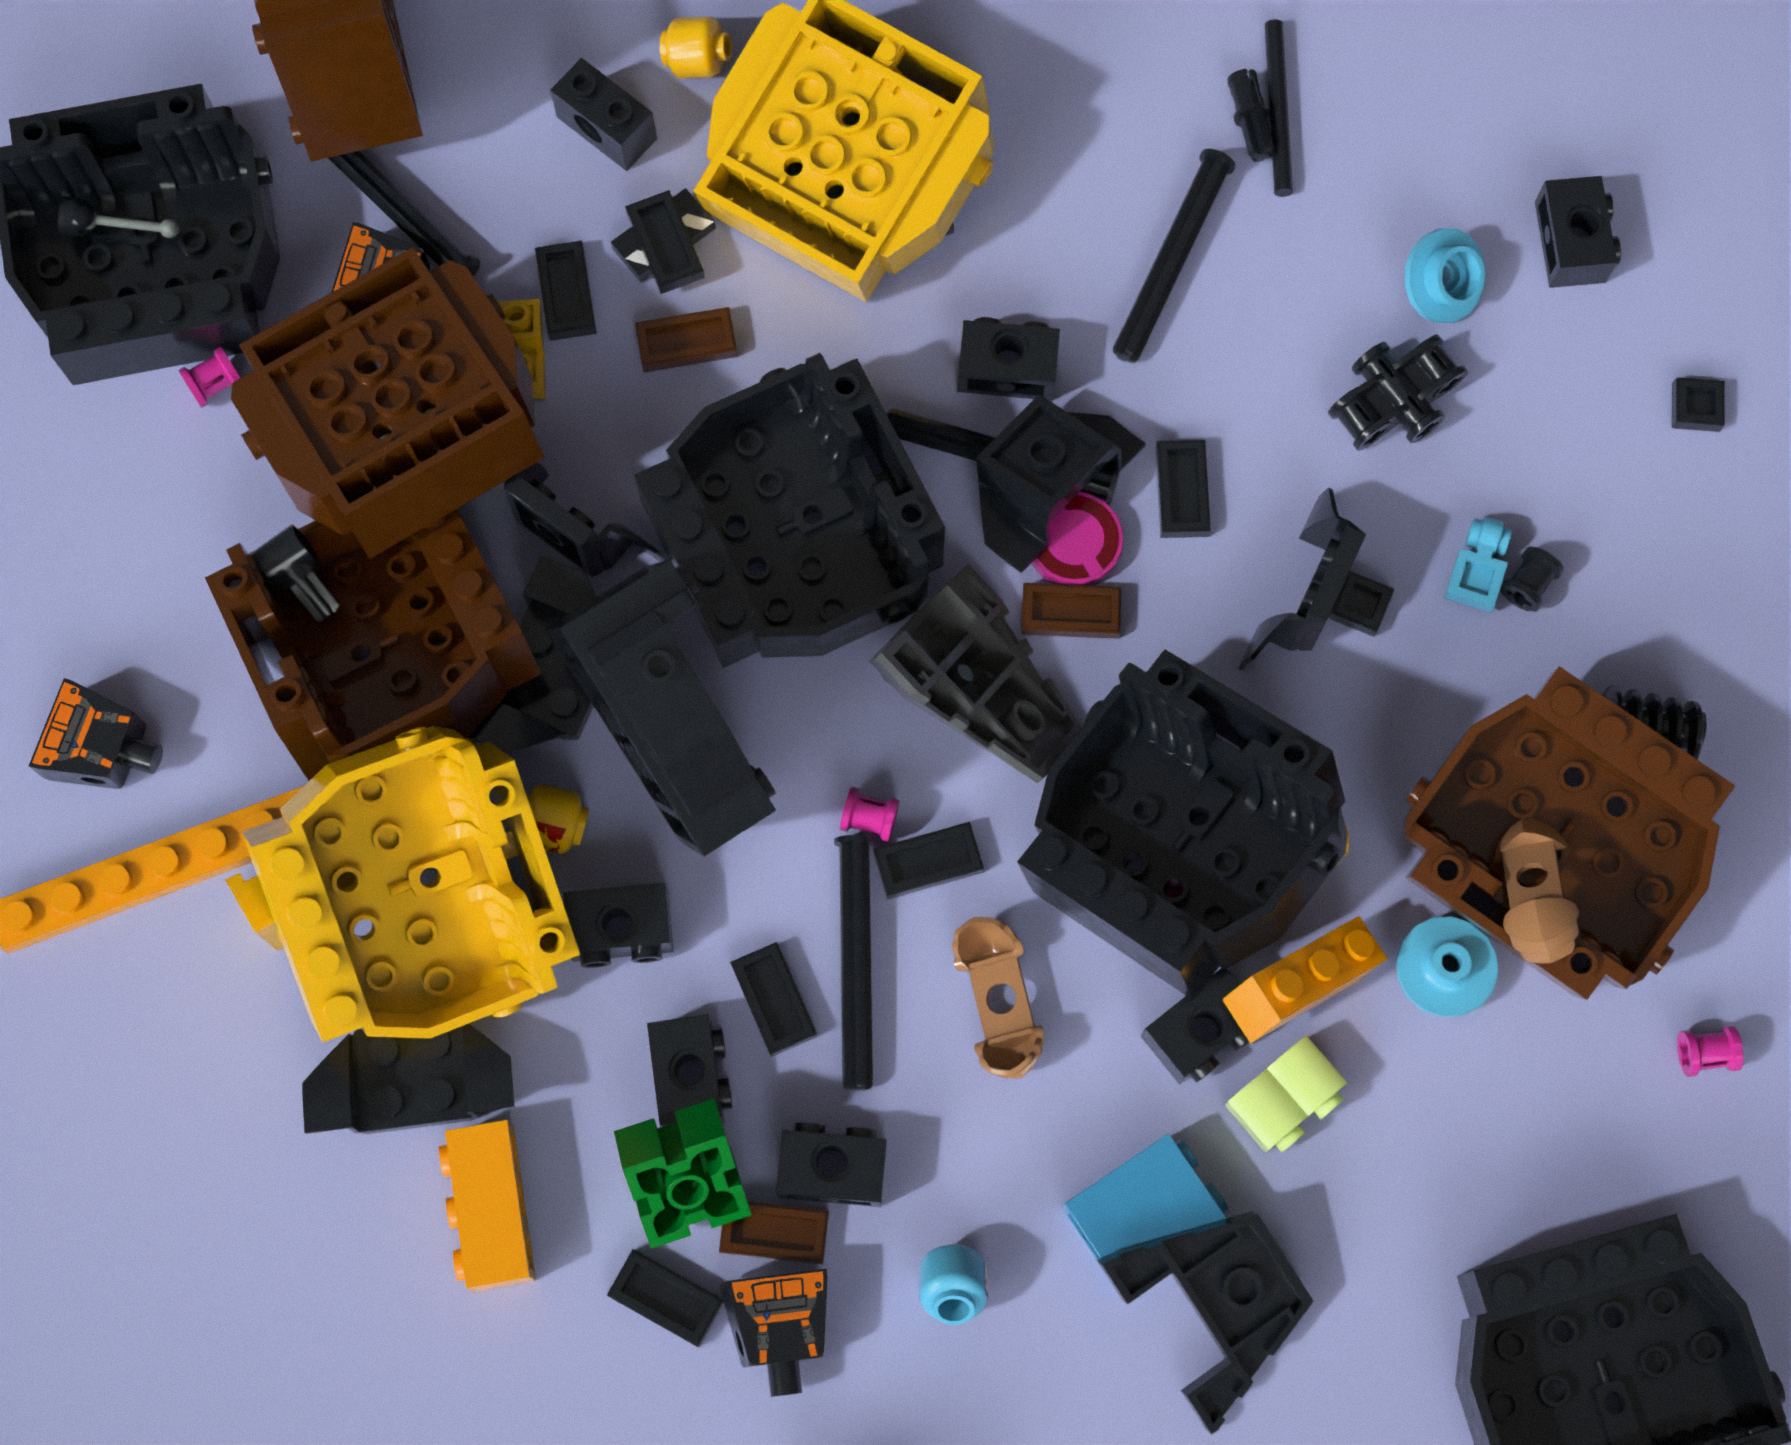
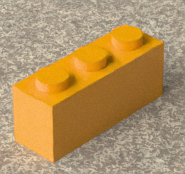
[1222,916,1388,1043]
[439,1120,536,1292]

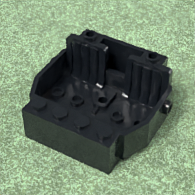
[0,83,280,385]
[634,352,945,668]
[545,560,776,857]
[1017,649,1348,1000]
[1455,1213,1791,1445]

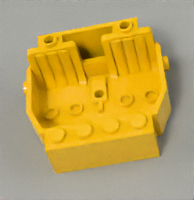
[693,0,995,303]
[242,726,580,1043]

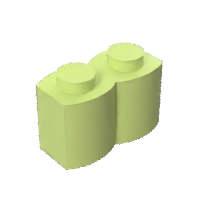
[1225,1035,1347,1153]

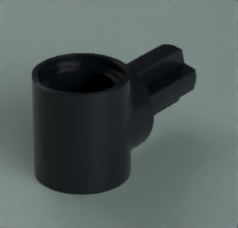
[250,524,340,622]

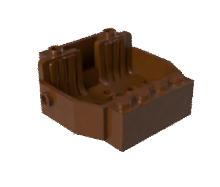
[252,0,423,162]
[231,247,545,559]
[205,509,542,781]
[1402,666,1735,1000]

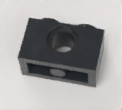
[550,57,657,171]
[1535,176,1621,288]
[957,317,1060,401]
[563,883,674,968]
[1140,968,1249,1085]
[647,1014,733,1127]
[776,1122,887,1207]

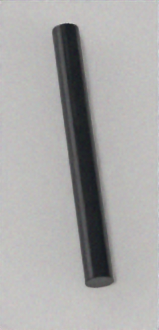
[1264,19,1293,197]

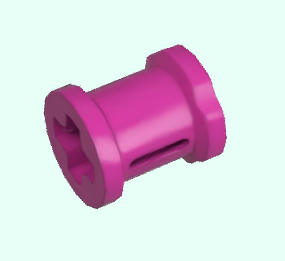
[178,347,240,408]
[840,786,900,842]
[1677,1026,1744,1077]

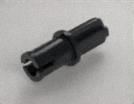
[1227,69,1276,162]

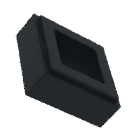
[1672,377,1725,432]
[1329,571,1395,637]

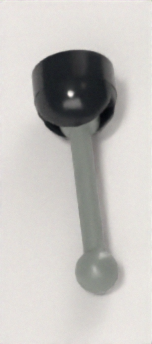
[58,196,179,238]

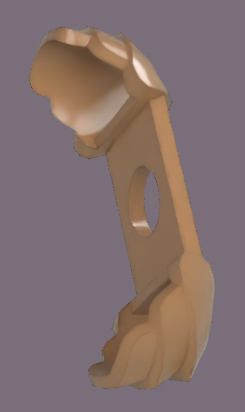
[1494,818,1579,963]
[952,917,1044,1079]

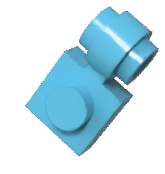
[1444,516,1512,613]

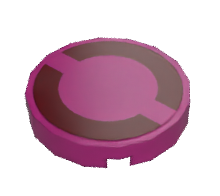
[1031,493,1123,586]

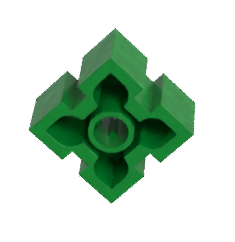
[614,1098,752,1249]

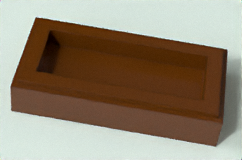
[635,307,738,373]
[1021,583,1121,639]
[719,1202,829,1265]

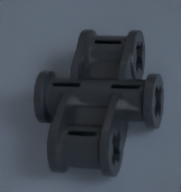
[1328,334,1468,451]

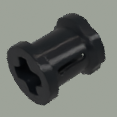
[1500,546,1564,612]

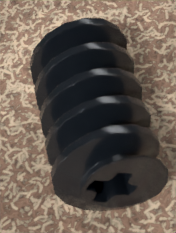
[1602,685,1707,759]

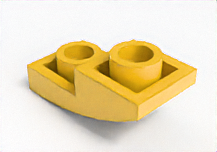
[497,298,546,399]

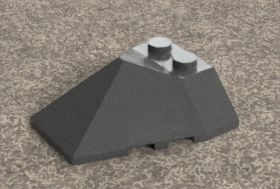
[869,564,1081,783]

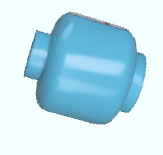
[919,1244,988,1325]

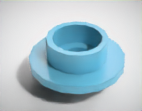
[1405,228,1485,323]
[1395,916,1498,1017]

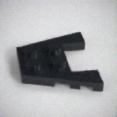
[1097,1211,1314,1435]

